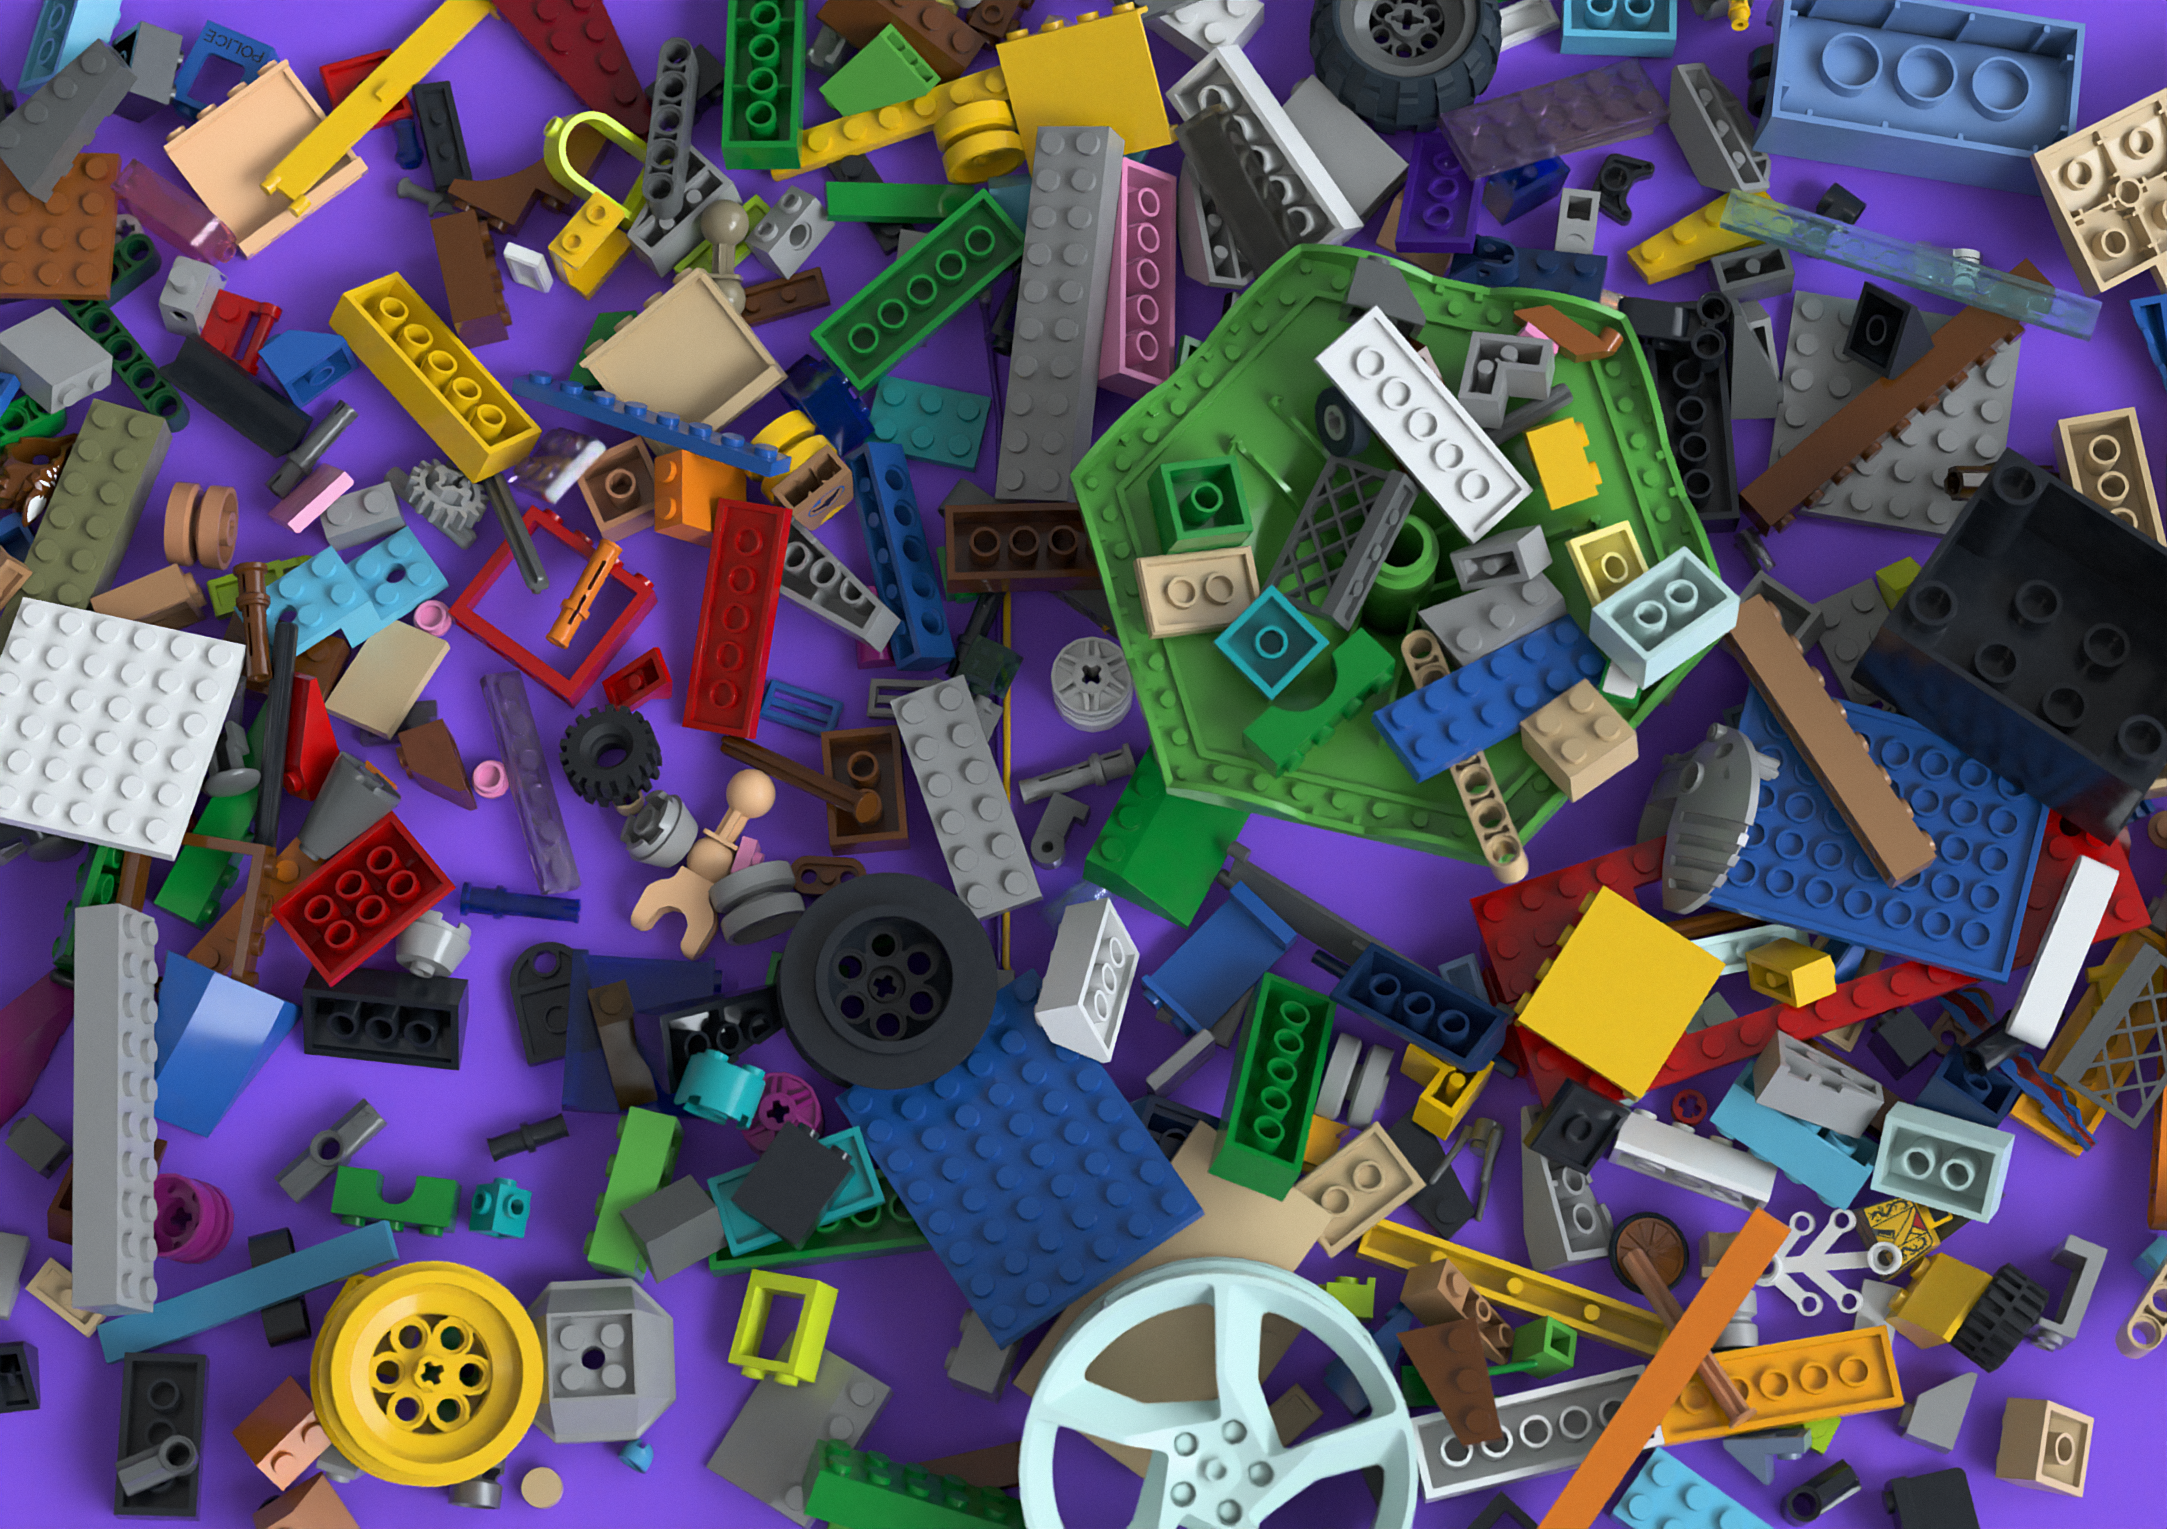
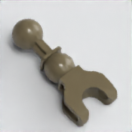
[700,199,749,314]

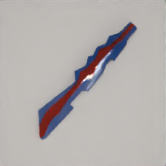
[1935,991,2099,1153]

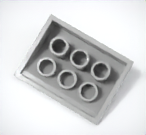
[706,1330,894,1529]

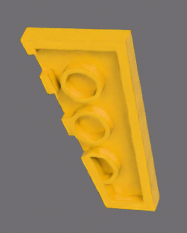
[1627,191,1797,285]

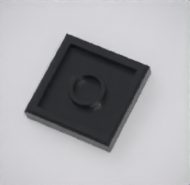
[1522,1077,1632,1176]

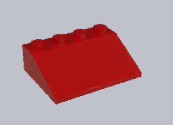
[271,811,456,988]

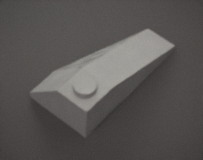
[1521,1104,1615,1273]

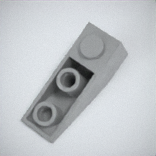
[1554,187,1601,254]

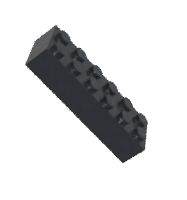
[1642,301,1740,534]

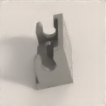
[805,24,854,78]

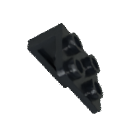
[1881,1467,1980,1529]

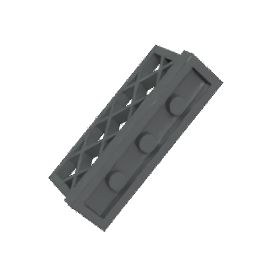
[1260,454,1420,632]
[2053,942,2167,1130]

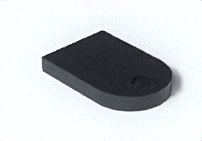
[510,942,602,1067]

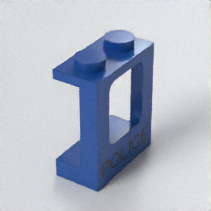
[171,20,281,122]

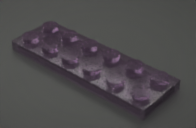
[1437,57,1671,181]

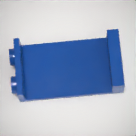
[1141,880,1297,1038]

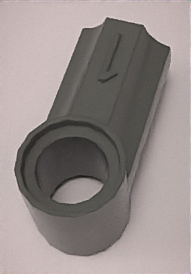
[114,1435,199,1497]

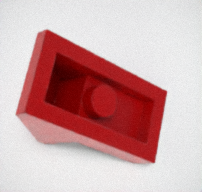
[602,647,672,712]

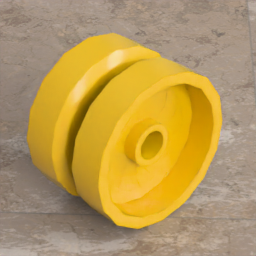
[933,100,1026,185]
[742,410,837,507]

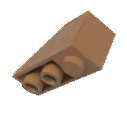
[1399,1258,1515,1365]

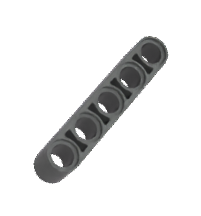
[642,37,700,220]

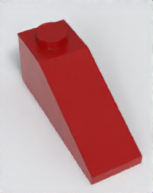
[283,671,340,802]

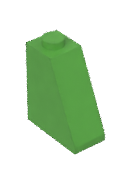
[819,23,941,117]

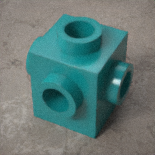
[468,1177,532,1239]

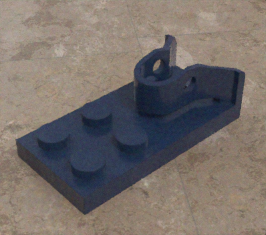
[1445,233,1608,304]

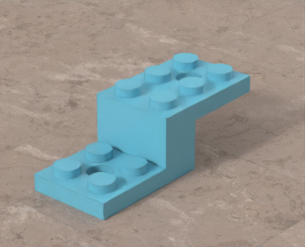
[233,525,449,663]

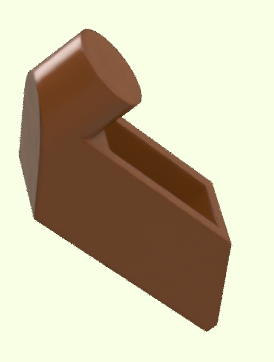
[1512,305,1624,363]

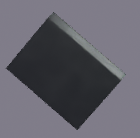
[1842,281,1935,380]

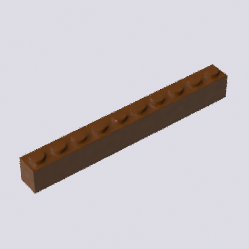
[1738,258,2058,538]

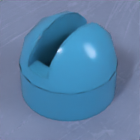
[618,1439,654,1474]

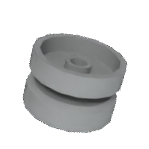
[708,860,807,946]
[1314,1032,1395,1131]

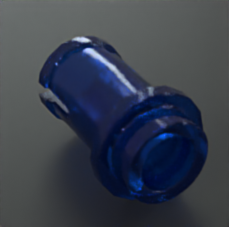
[392,119,425,170]

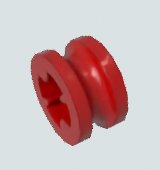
[1670,1089,1708,1127]

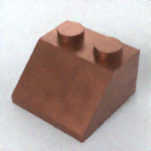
[395,718,478,811]

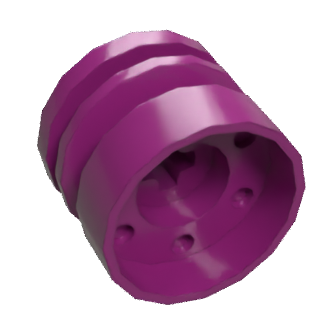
[741,1072,825,1158]
[154,1173,234,1264]

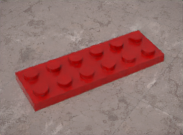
[682,498,793,739]

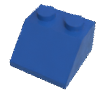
[258,329,360,409]

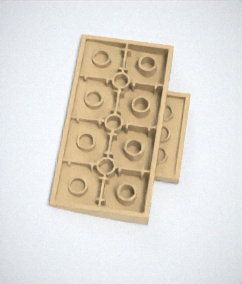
[2029,87,2167,298]
[1011,1119,1334,1480]

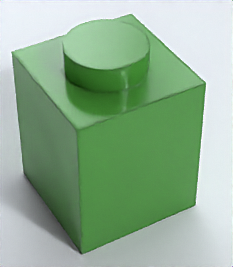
[1511,1316,1578,1380]

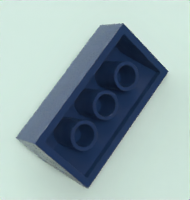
[1329,942,1509,1073]

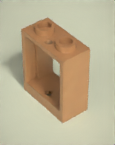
[90,563,207,630]

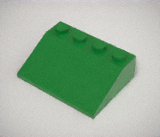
[1082,744,1251,930]
[52,842,125,974]

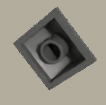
[619,1174,728,1284]

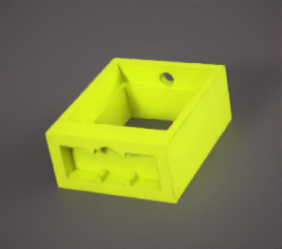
[728,1269,839,1387]

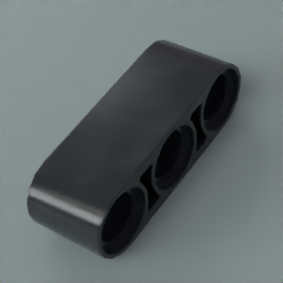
[248,1227,312,1348]

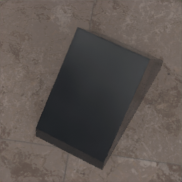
[0,1341,41,1413]

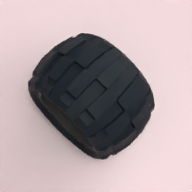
[1310,0,1502,135]

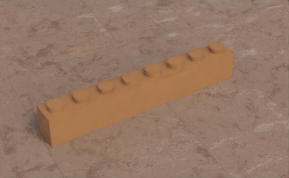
[1722,593,1936,890]

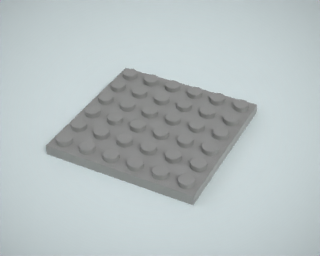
[1767,290,2022,539]

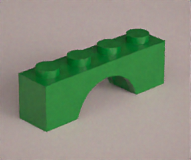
[1242,627,1395,780]

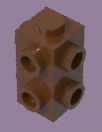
[965,0,1035,51]

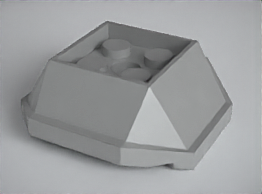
[526,1278,676,1445]

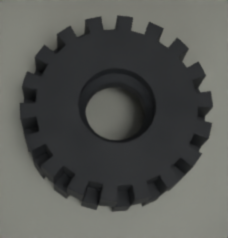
[559,704,662,808]

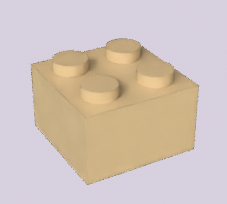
[1520,678,1638,803]

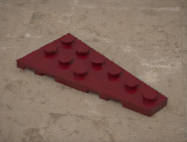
[488,0,652,155]

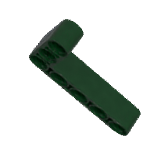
[60,233,190,433]

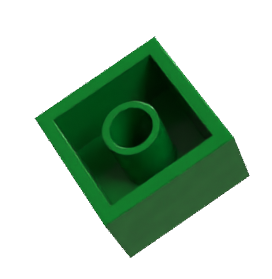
[1147,455,1254,555]

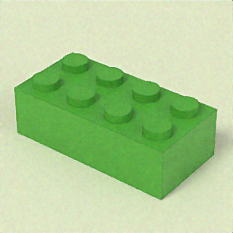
[583,1106,685,1284]

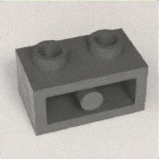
[1707,240,1795,303]

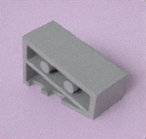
[626,144,743,279]
[1417,572,1568,670]
[1752,1029,1884,1139]

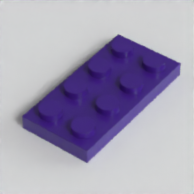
[1395,132,1492,254]

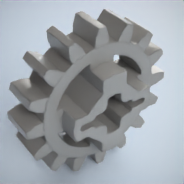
[404,458,489,530]

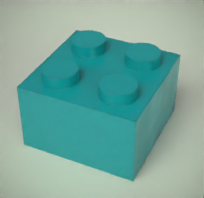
[1211,584,1329,702]

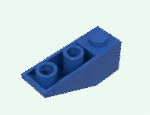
[1322,1301,1414,1420]

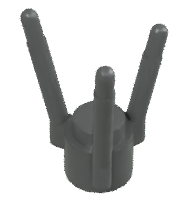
[1428,1117,1506,1222]

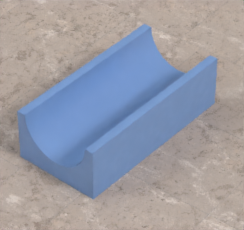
[1752,0,2086,197]

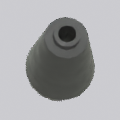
[297,751,401,861]

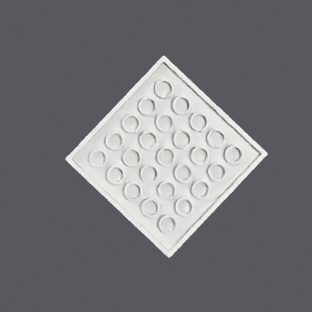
[0,597,246,861]

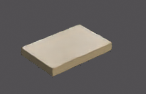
[1133,545,1261,639]
[325,620,450,740]
[1293,1121,1427,1259]

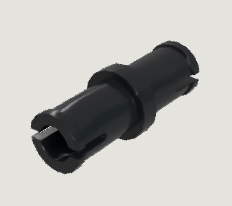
[486,1113,569,1162]

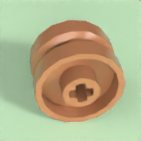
[164,481,239,570]

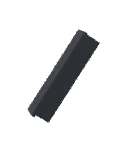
[158,333,314,458]

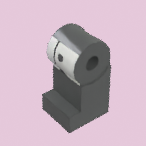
[1030,791,1091,870]

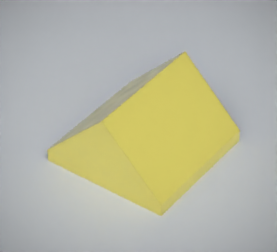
[1565,520,1649,608]

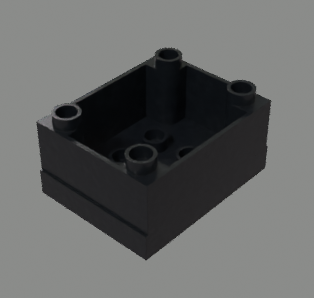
[1850,447,2167,847]

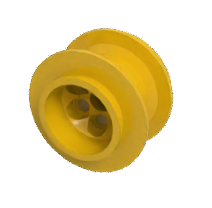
[310,1261,543,1487]

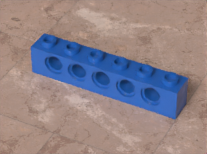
[844,442,956,671]

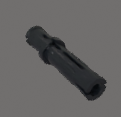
[944,592,1007,683]

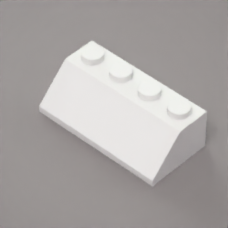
[1034,897,1140,1063]
[1608,1108,1778,1213]

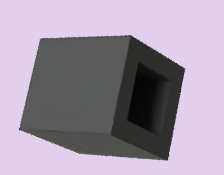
[4,1113,73,1179]

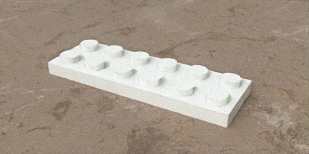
[1313,305,1533,544]

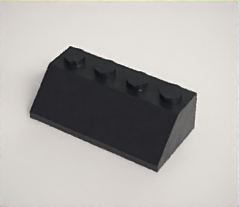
[302,966,469,1071]

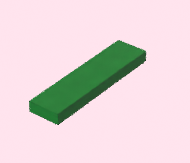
[824,182,975,224]

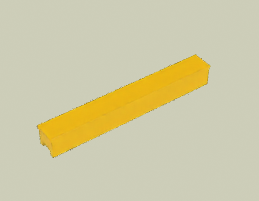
[1355,1219,1669,1361]

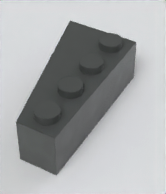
[0,38,138,203]

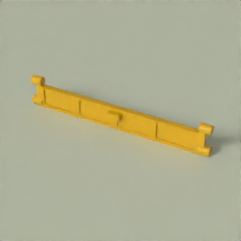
[259,0,501,218]

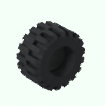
[1949,1263,2049,1373]

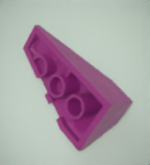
[0,967,74,1129]

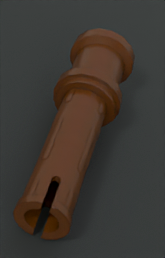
[233,562,273,682]

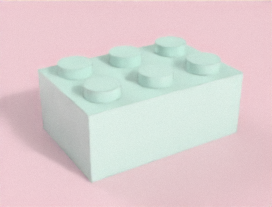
[1589,546,1740,690]
[1870,1101,2015,1224]

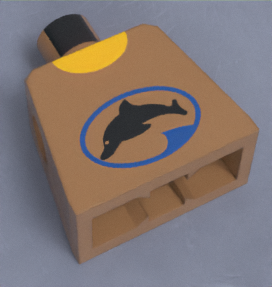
[771,444,854,531]

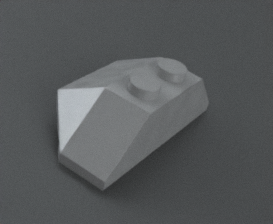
[1668,62,1771,195]
[1176,155,1266,290]

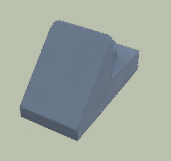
[1723,1428,1812,1486]

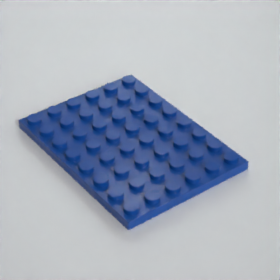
[1705,681,2050,986]
[834,968,1205,1351]

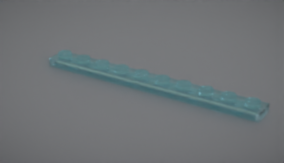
[1719,188,2102,342]

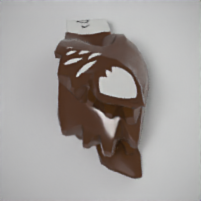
[0,433,78,527]

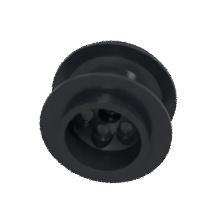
[776,872,997,1090]

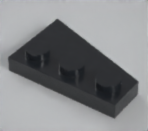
[1386,1101,1476,1241]

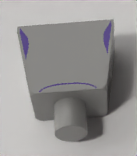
[159,255,228,337]

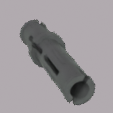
[265,400,358,500]

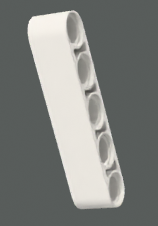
[2005,854,2119,1049]

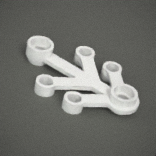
[1756,1208,1902,1316]

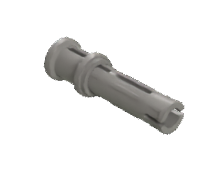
[1018,743,1136,805]

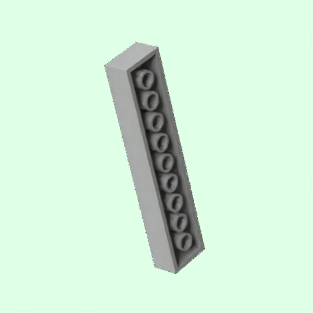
[995,126,1125,504]
[72,903,158,1316]

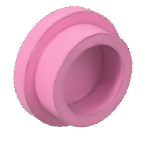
[413,600,452,637]
[471,760,511,799]

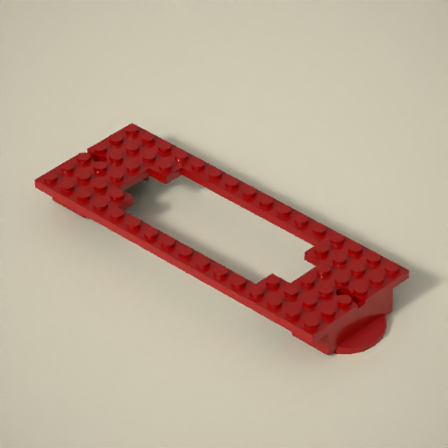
[1469,808,2152,1111]

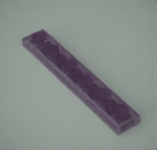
[479,670,582,895]

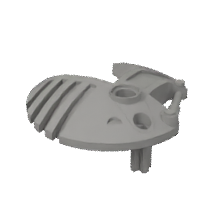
[1635,723,1781,915]

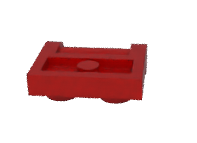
[200,289,283,377]

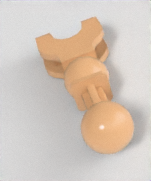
[631,769,776,961]

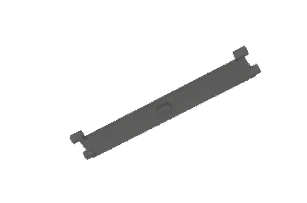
[1216,840,1517,1053]

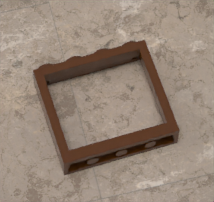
[116,833,279,988]

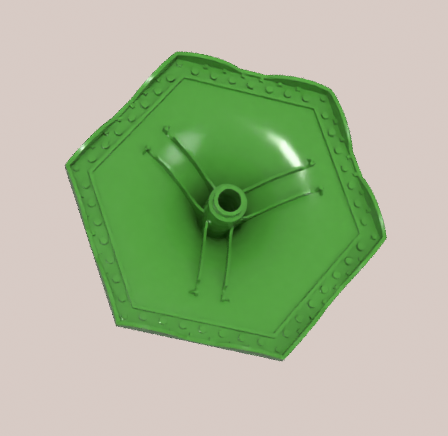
[1070,243,1726,867]

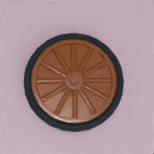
[1609,1212,1689,1295]

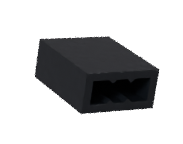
[730,1120,856,1251]

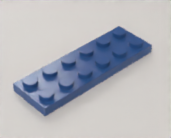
[1370,614,1607,784]

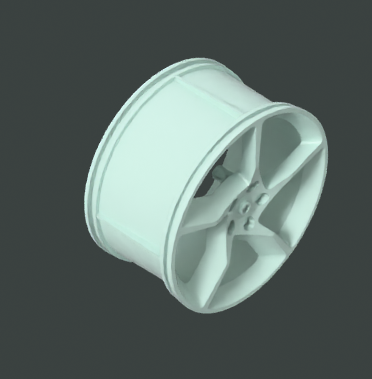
[1019,1256,1418,1529]

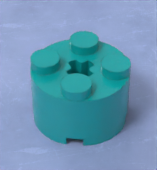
[674,1049,766,1130]

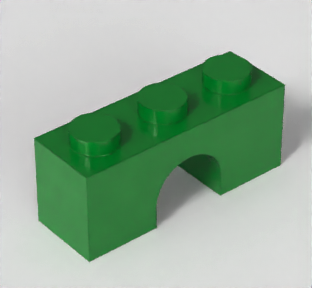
[331,1166,462,1238]

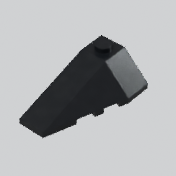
[632,983,783,1094]

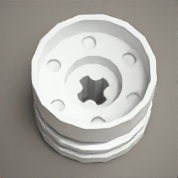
[1051,636,1134,733]

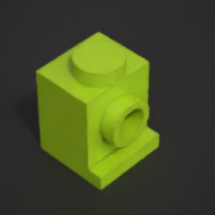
[1318,1276,1376,1323]

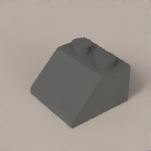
[1338,255,1427,340]

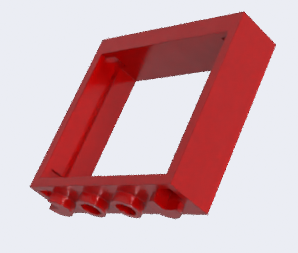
[447,504,658,709]

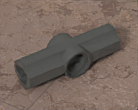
[274,1098,388,1204]

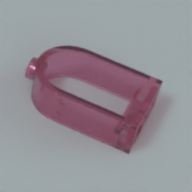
[110,158,237,267]

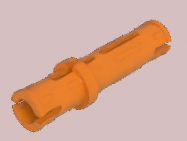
[545,538,623,649]

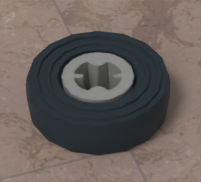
[1315,386,1371,458]

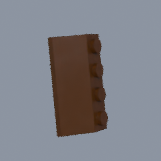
[815,0,987,87]

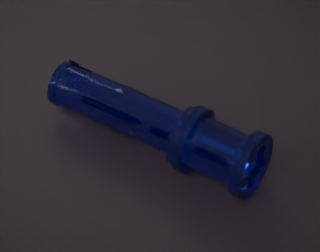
[460,881,581,924]

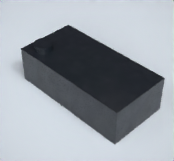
[114,1352,210,1521]

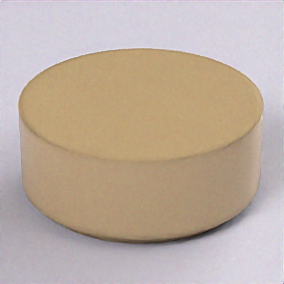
[521,1467,563,1509]

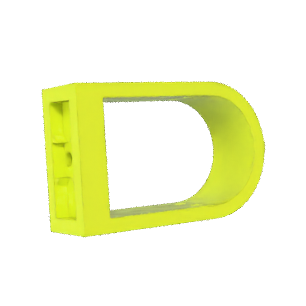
[543,111,672,230]

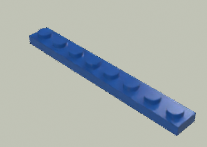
[511,370,791,478]

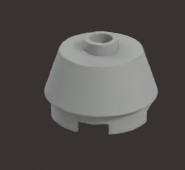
[620,790,698,868]
[395,910,471,978]

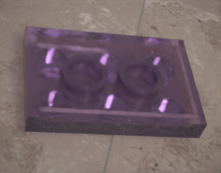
[508,427,607,504]

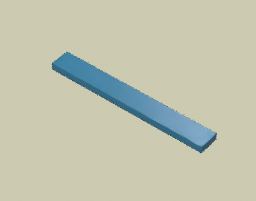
[97,1220,399,1365]

